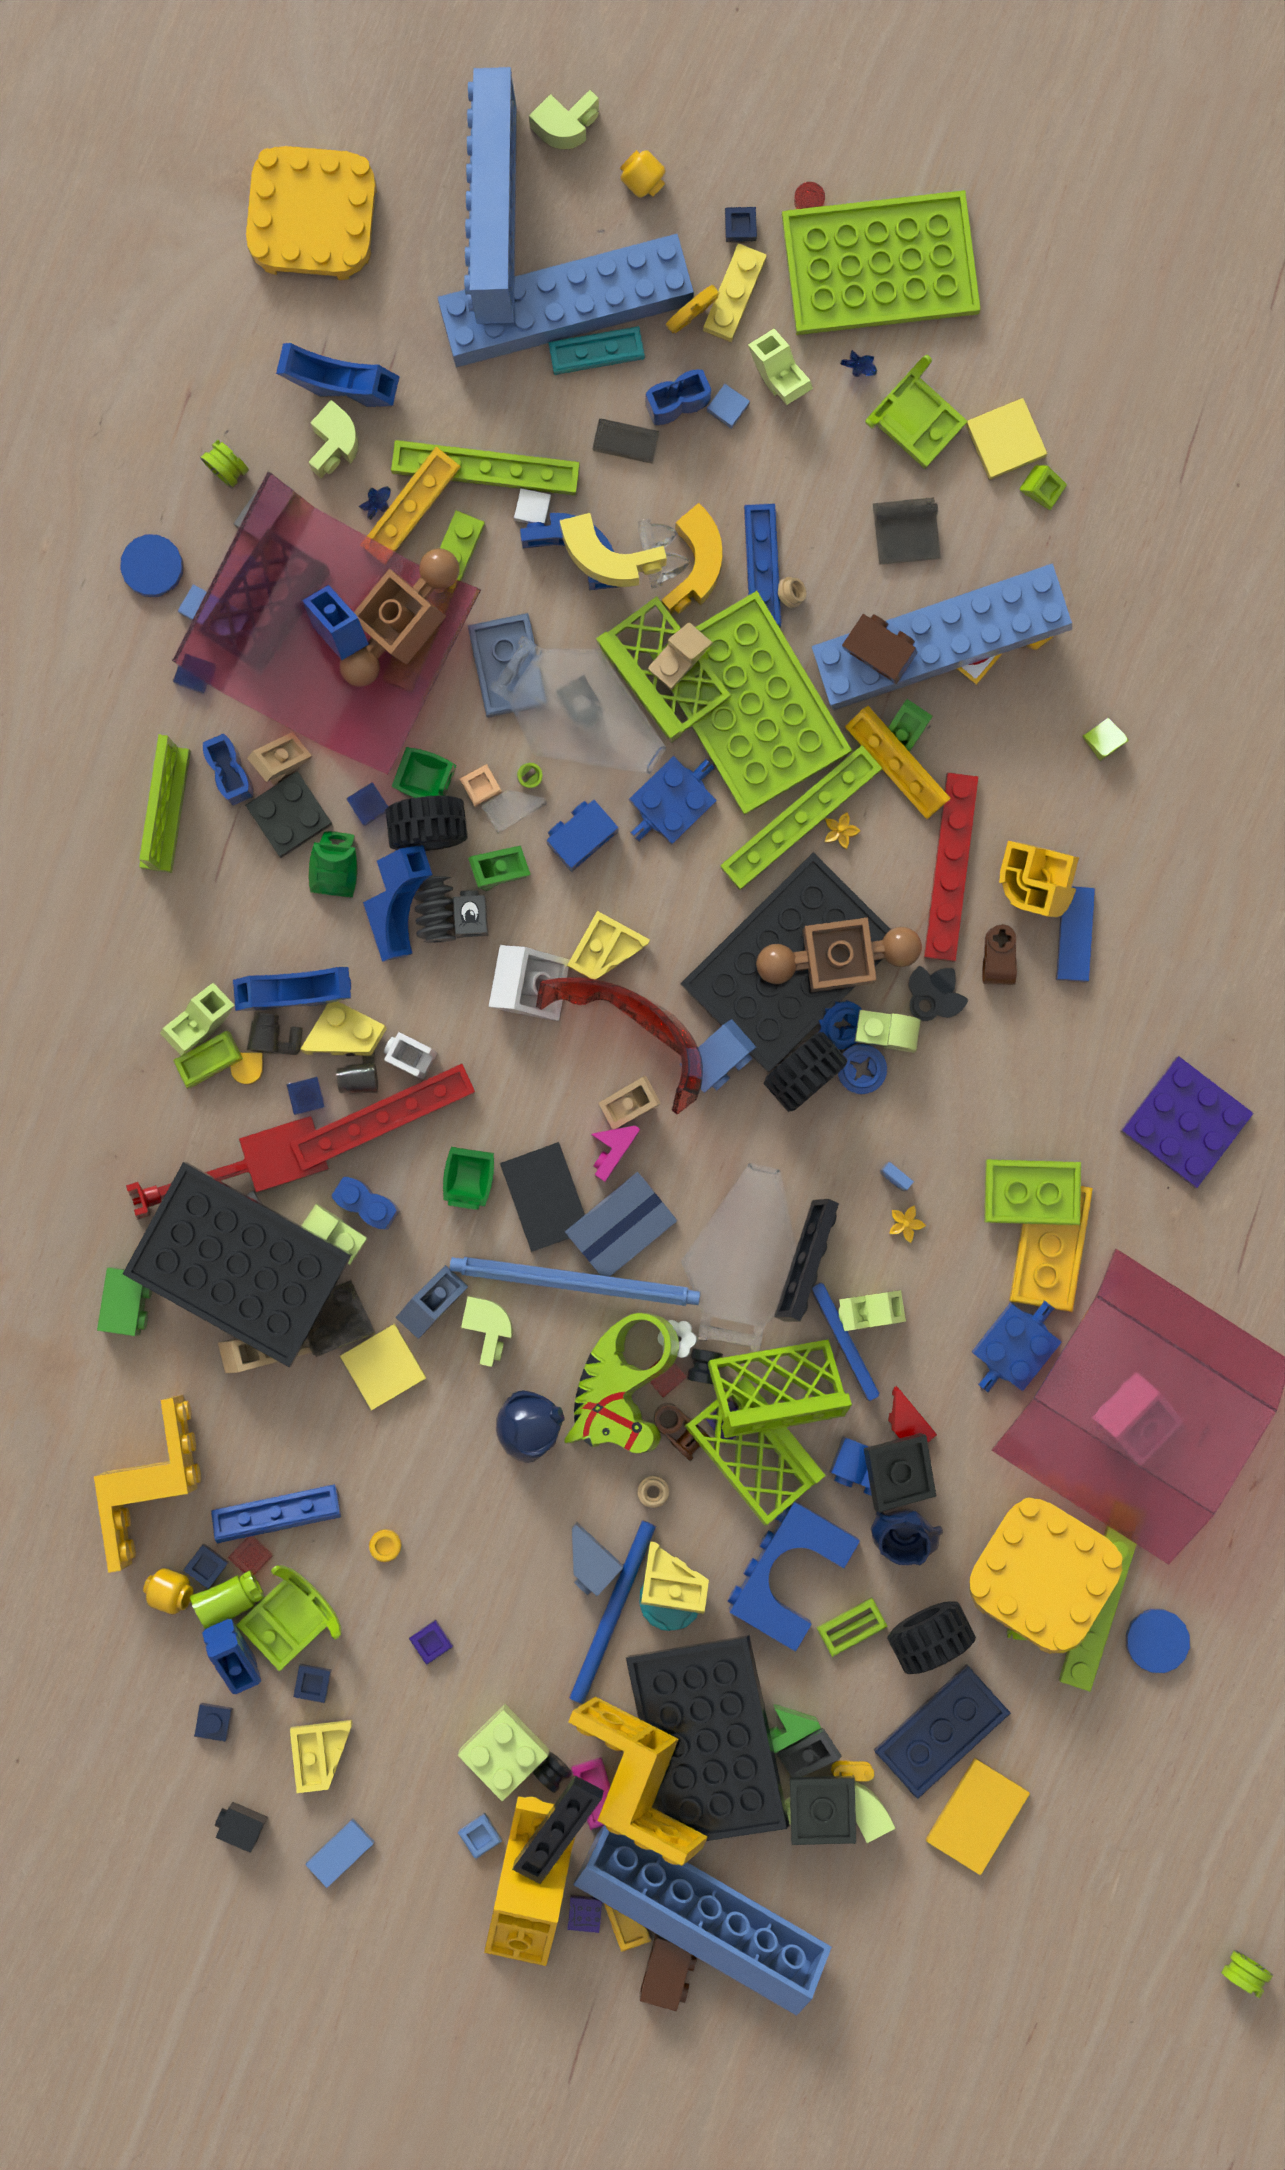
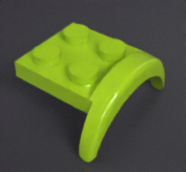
[865,355,968,469]
[236,1565,341,1671]

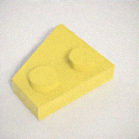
[567,911,650,982]
[301,1001,387,1056]
[641,1541,709,1614]
[290,1720,352,1793]

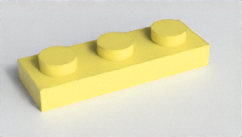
[703,243,767,342]

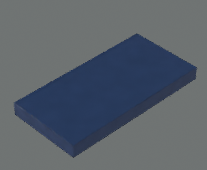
[874,1664,1011,1799]

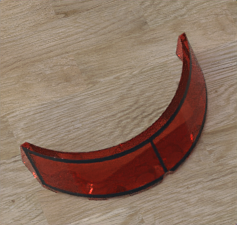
[536,977,703,1115]

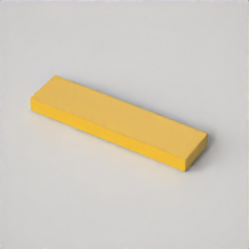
[360,447,461,565]
[845,705,951,819]

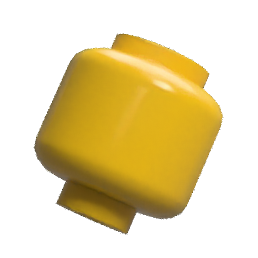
[620,150,666,198]
[143,1568,193,1615]

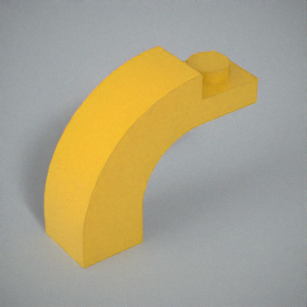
[661,503,722,614]

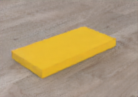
[1009,1186,1093,1312]

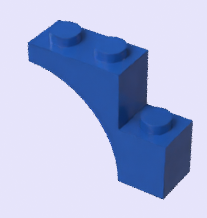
[276,343,400,407]
[363,845,433,962]
[233,967,351,1011]

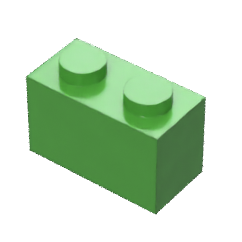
[97,1267,152,1336]

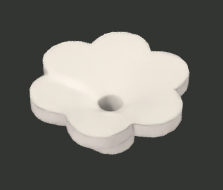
[657,1320,697,1358]

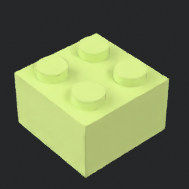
[458,1704,549,1801]

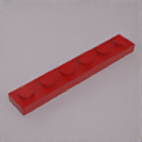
[923,773,979,962]
[290,1064,475,1171]

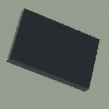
[500,1142,585,1252]

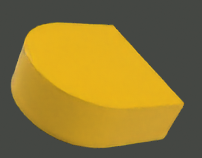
[231,1053,263,1085]

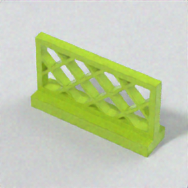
[596,596,731,743]
[139,734,191,873]
[708,1339,852,1438]
[685,1377,826,1526]

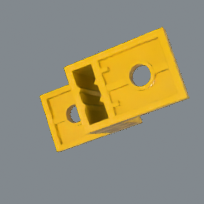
[94,1395,201,1573]
[568,1696,707,1866]
[484,1796,575,1966]

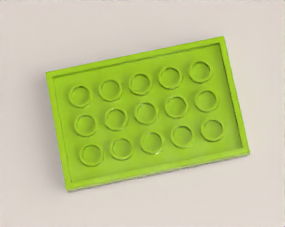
[781,190,981,335]
[650,591,852,816]

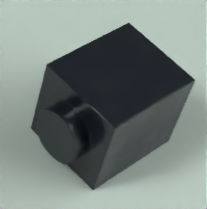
[214,1802,267,1853]

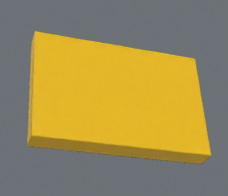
[925,1758,1030,1875]

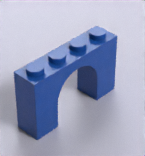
[727,1501,860,1652]

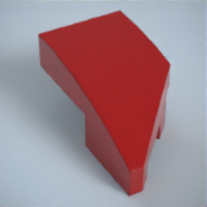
[888,1386,937,1443]

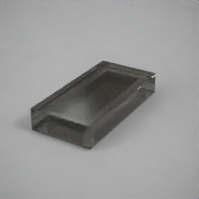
[593,418,659,464]

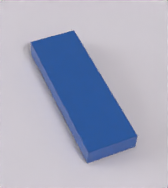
[1056,886,1095,982]

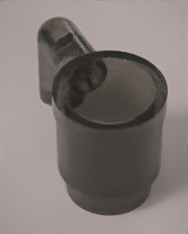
[247,1012,303,1055]
[337,1052,378,1095]

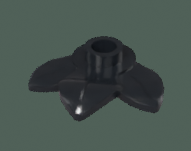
[908,966,968,1021]

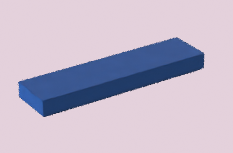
[744,504,781,628]
[811,1282,879,1401]
[211,1484,341,1544]

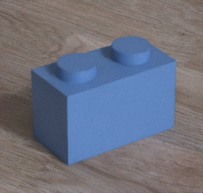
[679,1019,756,1093]

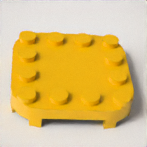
[246,146,377,280]
[969,1497,1123,1654]

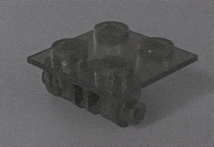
[873,497,941,565]
[307,1280,375,1357]

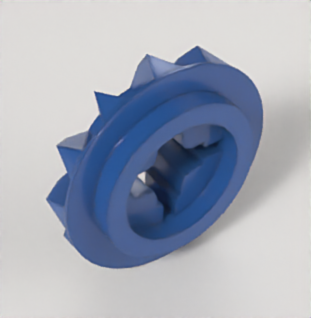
[818,1000,862,1050]
[838,1044,887,1094]

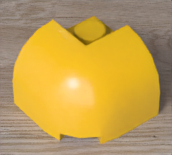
[999,840,1079,917]

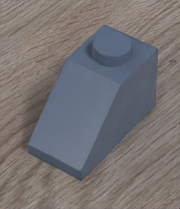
[395,1265,468,1339]
[572,1522,623,1596]

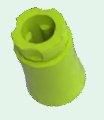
[190,1571,265,1629]

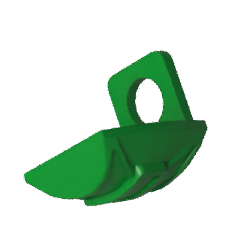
[391,747,457,798]
[308,831,358,898]
[443,1146,494,1210]

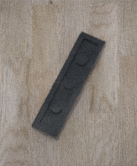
[774,1199,839,1322]
[512,1776,604,1884]

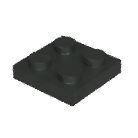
[245,771,333,858]
[864,1433,936,1512]
[789,1776,856,1845]

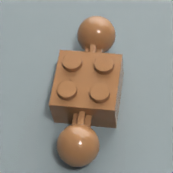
[340,548,459,687]
[756,918,922,992]

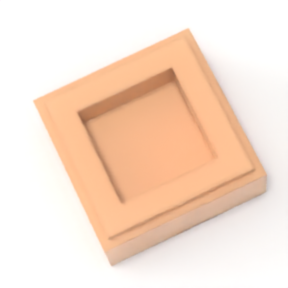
[460,764,502,807]

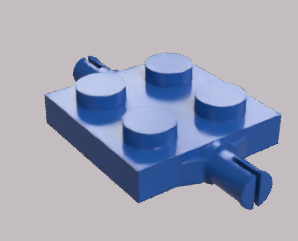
[629,756,717,845]
[972,1300,1062,1393]

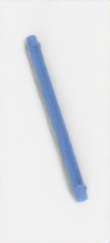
[450,1257,701,1306]

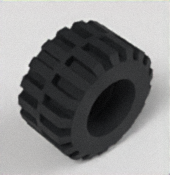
[385,796,468,851]
[763,1032,848,1112]
[887,1601,976,1674]

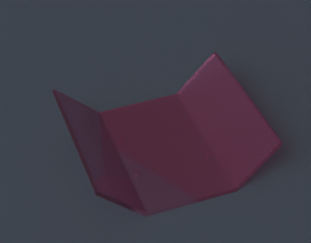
[172,472,481,775]
[991,1249,1285,1565]

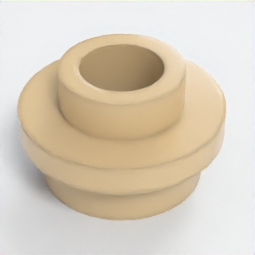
[778,577,806,608]
[638,1476,669,1508]

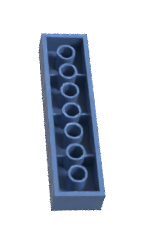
[464,67,517,324]
[437,234,694,368]
[812,563,1072,710]
[573,1825,832,2016]

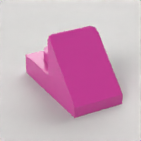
[591,1126,640,1182]

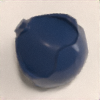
[496,1390,565,1463]
[870,1509,943,1566]

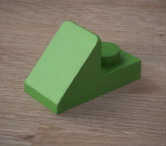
[888,699,933,752]
[468,845,531,891]
[769,1704,821,1753]

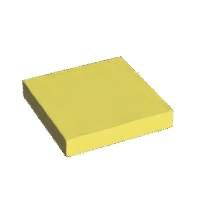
[966,398,1047,480]
[340,1324,427,1411]

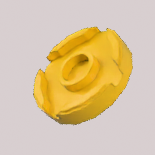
[665,284,719,333]

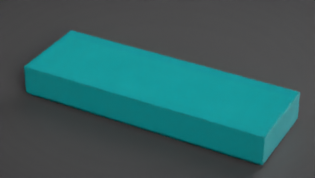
[548,326,645,375]

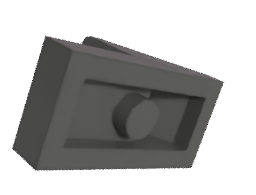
[777,1728,842,1777]

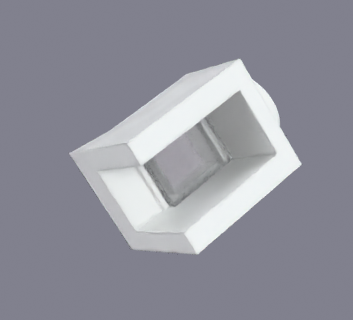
[384,1032,437,1080]

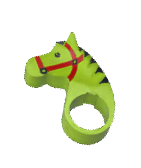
[564,1313,679,1453]

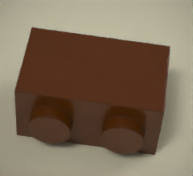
[842,614,918,685]
[639,1933,697,2012]

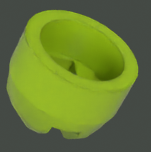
[517,763,543,788]

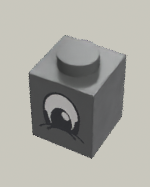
[453,890,488,938]

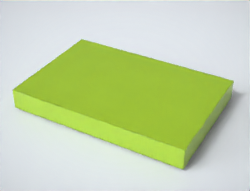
[984,1159,1081,1225]

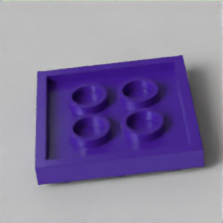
[1121,1056,1254,1188]

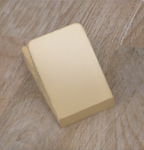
[648,623,713,691]
[247,732,312,785]
[599,1076,661,1130]

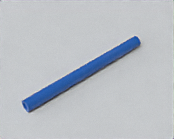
[569,1520,657,1704]

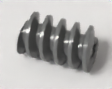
[414,876,456,943]

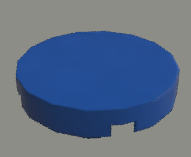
[120,534,183,597]
[1126,1609,1190,1673]

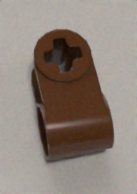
[982,924,1017,985]
[653,1403,711,1461]

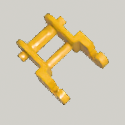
[831,1761,874,1781]

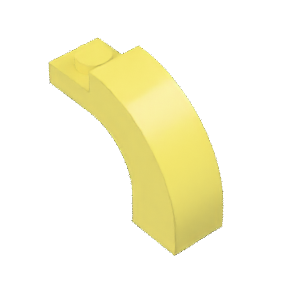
[560,513,667,587]

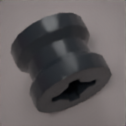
[533,1752,573,1793]

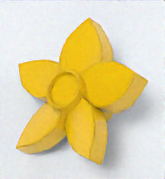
[825,812,861,850]
[889,1205,926,1243]

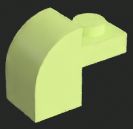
[529,90,599,149]
[748,329,813,405]
[309,400,358,478]
[160,983,234,1056]
[855,1010,921,1053]
[301,1204,368,1265]
[839,1290,906,1331]
[461,1296,513,1367]

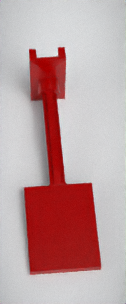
[126,1116,328,1220]

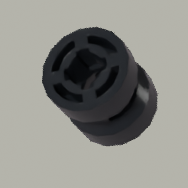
[687,1348,723,1385]

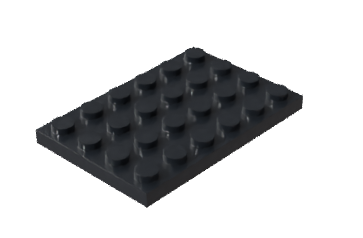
[680,852,891,1073]
[123,1162,352,1367]
[626,1635,790,1841]

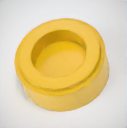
[369,1529,402,1562]

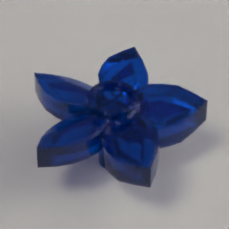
[840,350,877,377]
[358,486,391,520]

